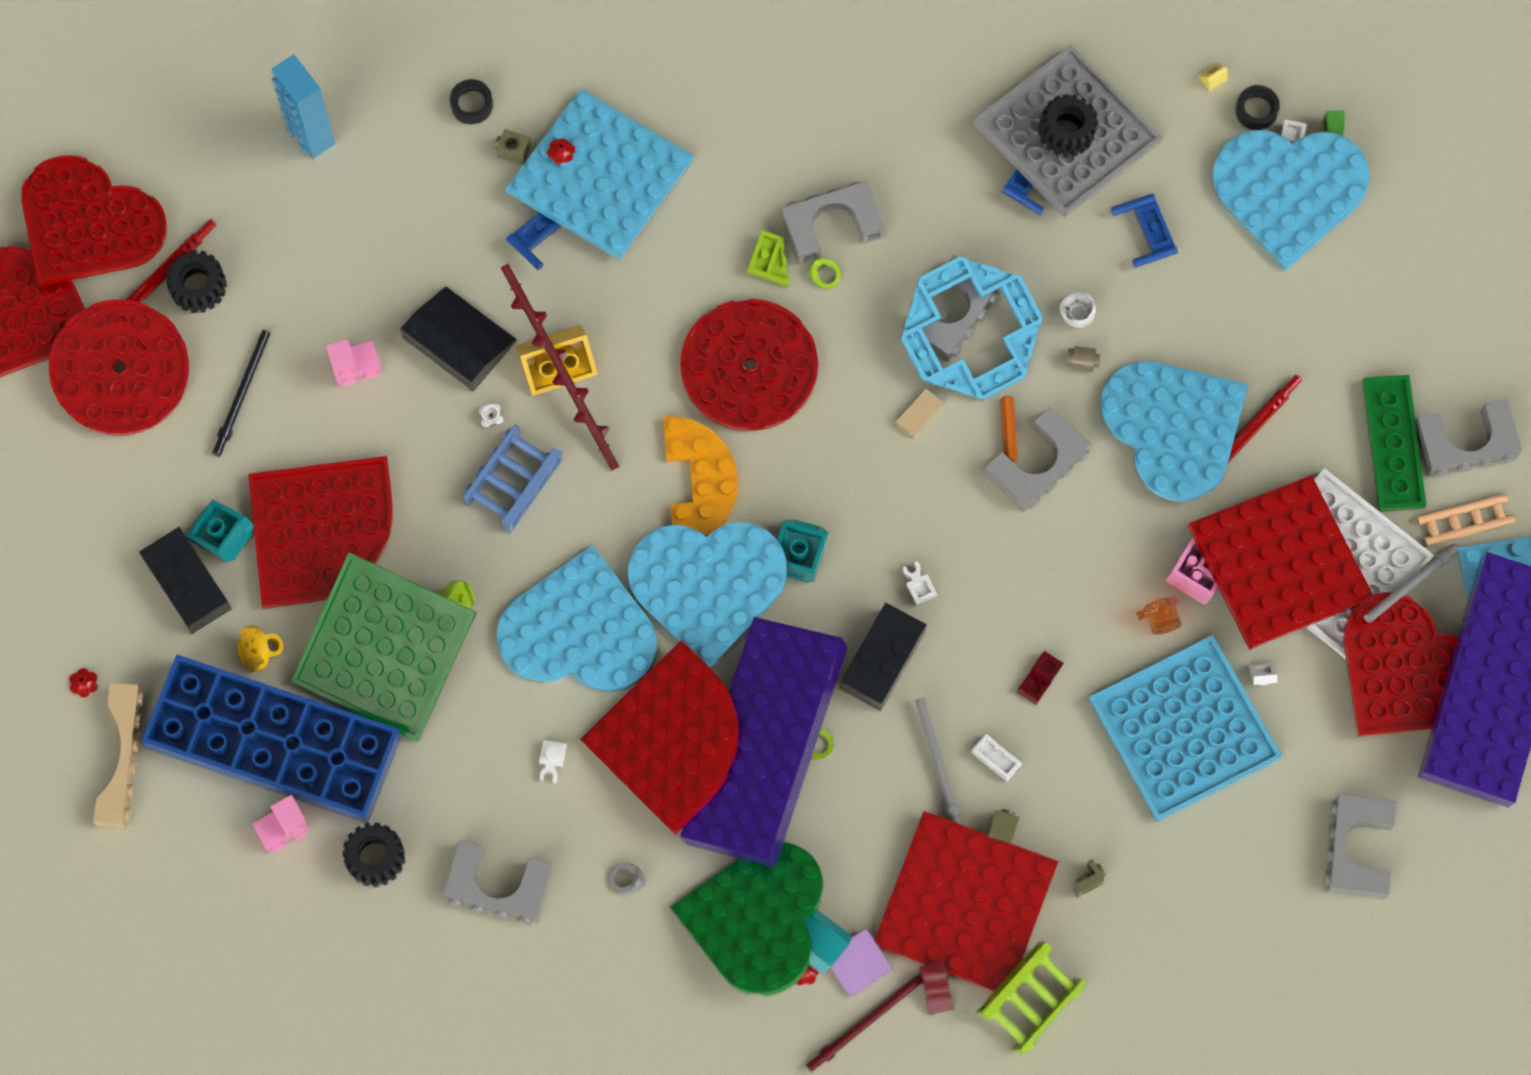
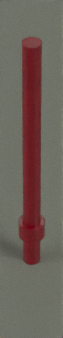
[806,975,923,1073]

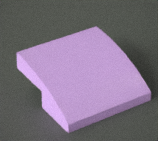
[831,929,894,997]

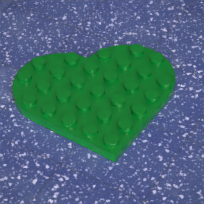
[670,842,824,996]

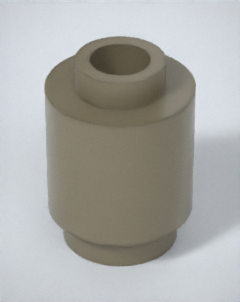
[1066,346,1100,372]

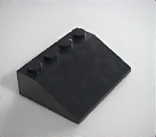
[400,286,517,392]

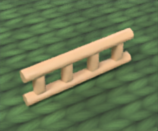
[1416,493,1515,547]

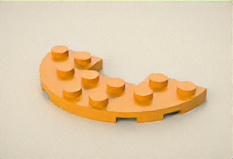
[663,416,738,537]

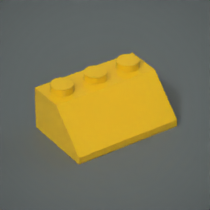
[515,324,598,396]

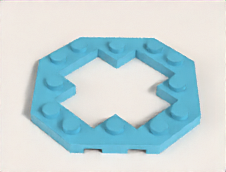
[900,256,1043,400]

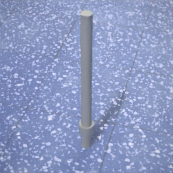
[1364,543,1459,623]
[915,698,962,825]

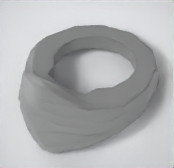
[609,863,645,895]

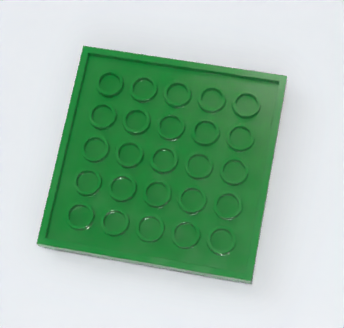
[291,552,477,741]

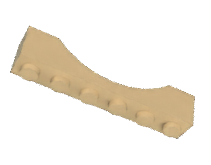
[93,683,145,829]

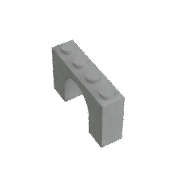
[781,181,885,265]
[902,255,1000,362]
[1415,399,1522,477]
[984,406,1090,512]
[1324,794,1396,900]
[443,840,553,925]

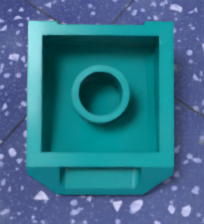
[185,499,254,562]
[777,519,829,583]
[805,910,852,974]

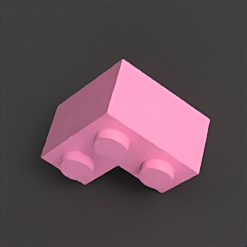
[326,339,382,386]
[1165,537,1218,605]
[252,795,310,853]

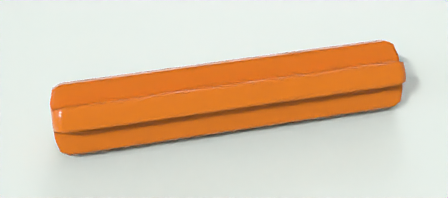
[1000,396,1018,462]

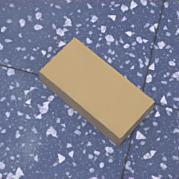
[896,389,943,438]

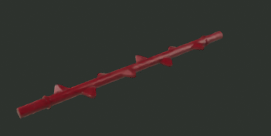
[501,264,620,471]

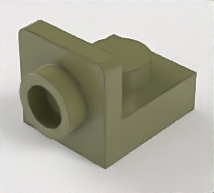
[1073,859,1105,898]

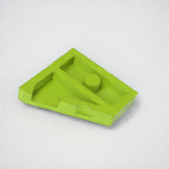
[746,230,790,288]

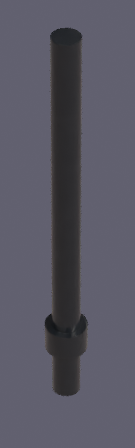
[212,330,271,457]

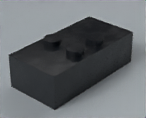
[139,527,232,634]
[839,602,927,711]

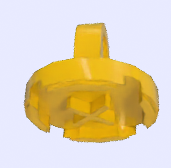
[237,625,284,673]

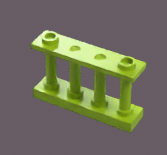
[975,942,1086,1054]

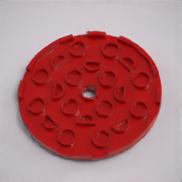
[680,298,818,431]
[49,299,190,436]

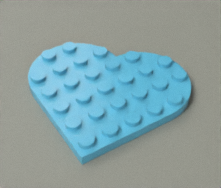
[1213,130,1369,271]
[1101,361,1248,502]
[628,522,787,669]
[497,545,657,692]

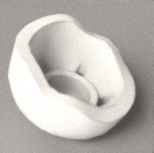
[1060,292,1096,328]

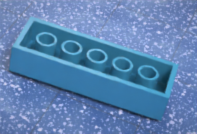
[271,54,335,159]

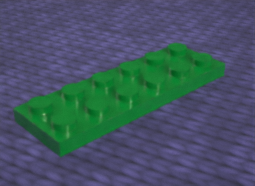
[1362,375,1426,512]

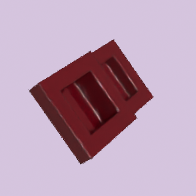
[1017,651,1064,705]
[919,961,953,1015]

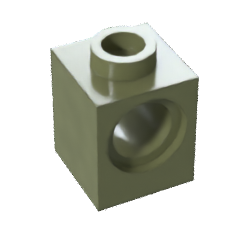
[495,129,531,165]
[988,809,1019,844]

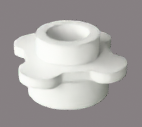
[478,403,503,428]

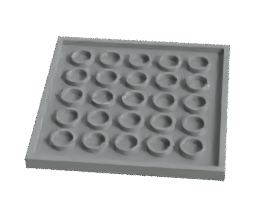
[973,45,1163,218]

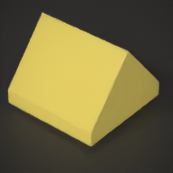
[1198,64,1228,91]

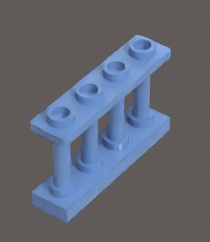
[463,424,563,534]

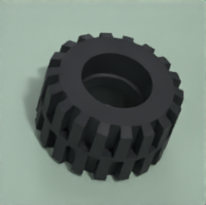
[1038,94,1098,157]
[166,250,227,313]
[342,822,405,887]

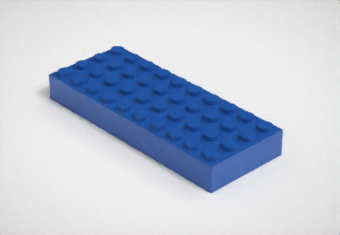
[141,654,401,823]

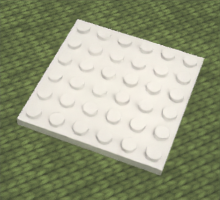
[1306,468,1434,659]

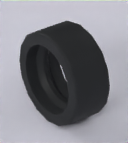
[450,79,493,125]
[1236,85,1280,130]

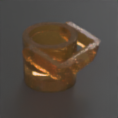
[1136,596,1182,635]

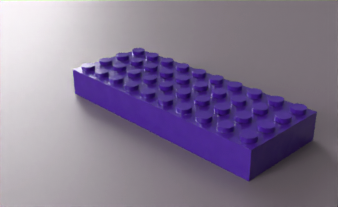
[1418,552,1531,808]
[680,617,848,868]

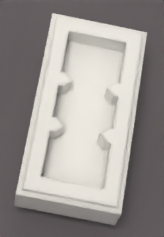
[970,733,1023,782]

